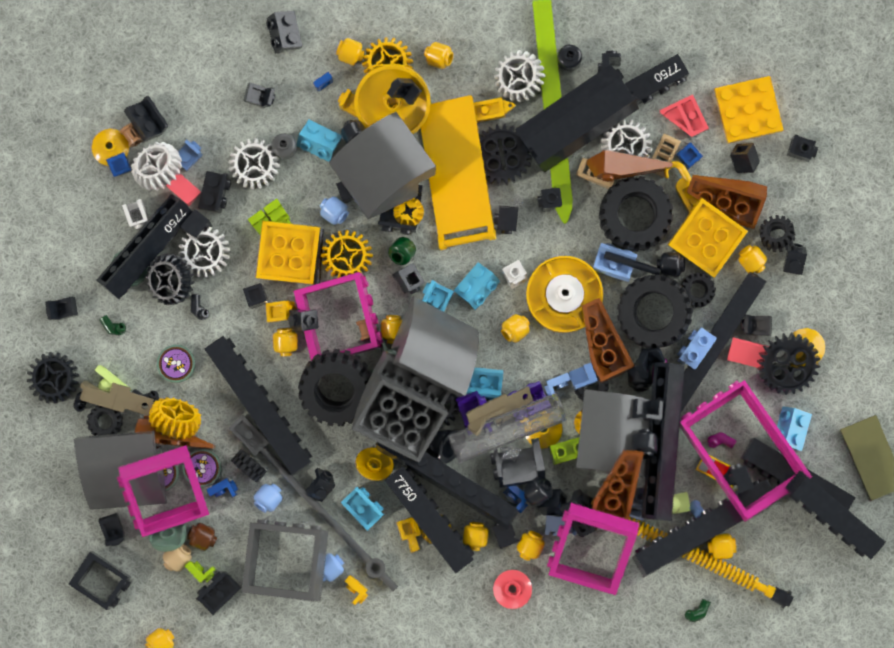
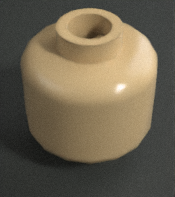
[162,544,192,572]

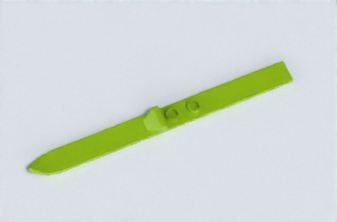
[532,0,573,224]

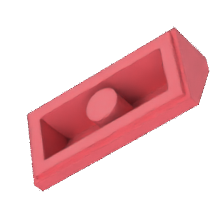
[165,174,201,206]
[727,337,769,368]

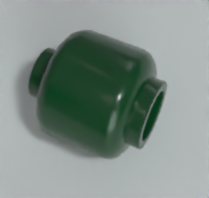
[388,237,416,265]

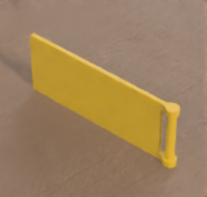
[421,95,496,250]

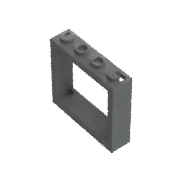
[242,519,329,602]

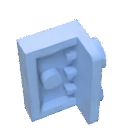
[593,243,637,282]
[677,327,716,369]

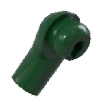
[99,315,126,336]
[685,599,711,622]

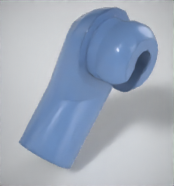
[690,500,704,519]

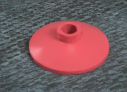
[493,570,532,609]

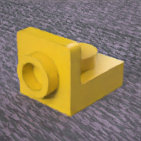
[338,89,358,118]
[265,301,297,323]
[345,575,368,605]

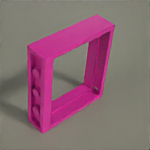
[294,272,383,361]
[117,445,209,537]
[547,503,639,595]

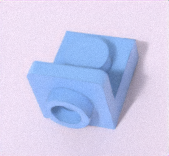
[544,373,571,399]

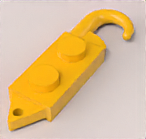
[474,97,516,123]
[664,161,699,214]

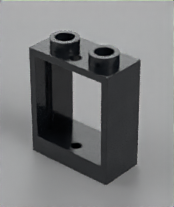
[68,551,131,610]

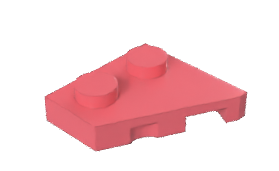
[660,94,709,137]

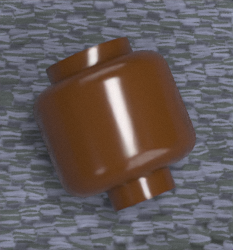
[187,523,217,551]

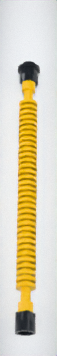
[583,492,794,609]

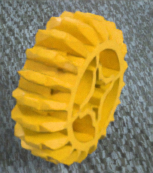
[362,37,413,74]
[321,230,373,278]
[149,397,201,440]

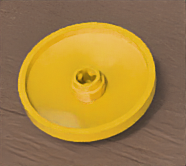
[354,64,431,134]

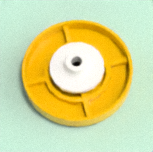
[526,256,603,333]

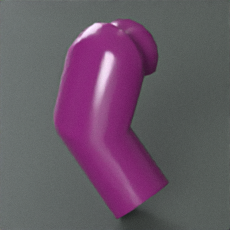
[707,432,737,449]

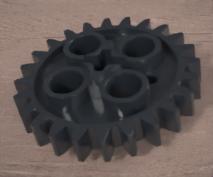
[479,124,533,186]
[757,333,821,395]

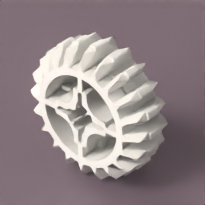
[494,50,545,102]
[601,119,652,158]
[229,138,280,190]
[131,141,182,191]
[178,226,230,278]

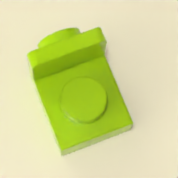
[185,561,216,583]

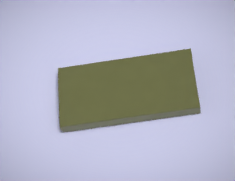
[840,415,894,501]

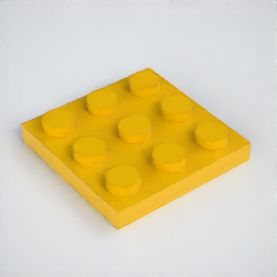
[714,76,784,144]
[667,198,748,278]
[255,220,320,284]

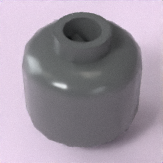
[272,133,297,160]

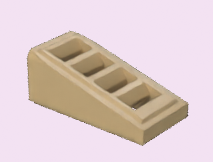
[652,134,681,178]
[575,158,615,189]

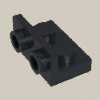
[124,96,168,142]
[198,171,231,213]

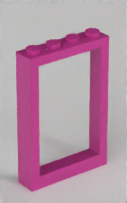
[680,380,812,522]

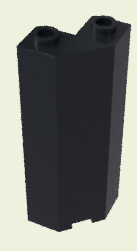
[515,64,639,173]

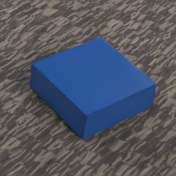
[313,72,333,92]
[676,142,703,169]
[106,152,132,177]

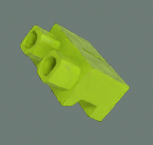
[247,198,291,235]
[548,437,579,465]

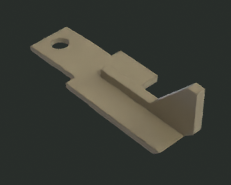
[80,380,154,416]
[466,386,533,436]

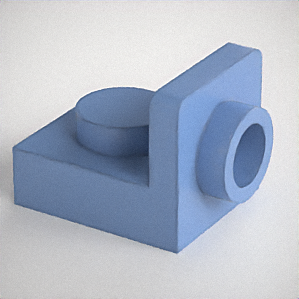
[178,140,202,171]

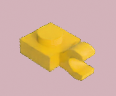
[396,517,421,553]

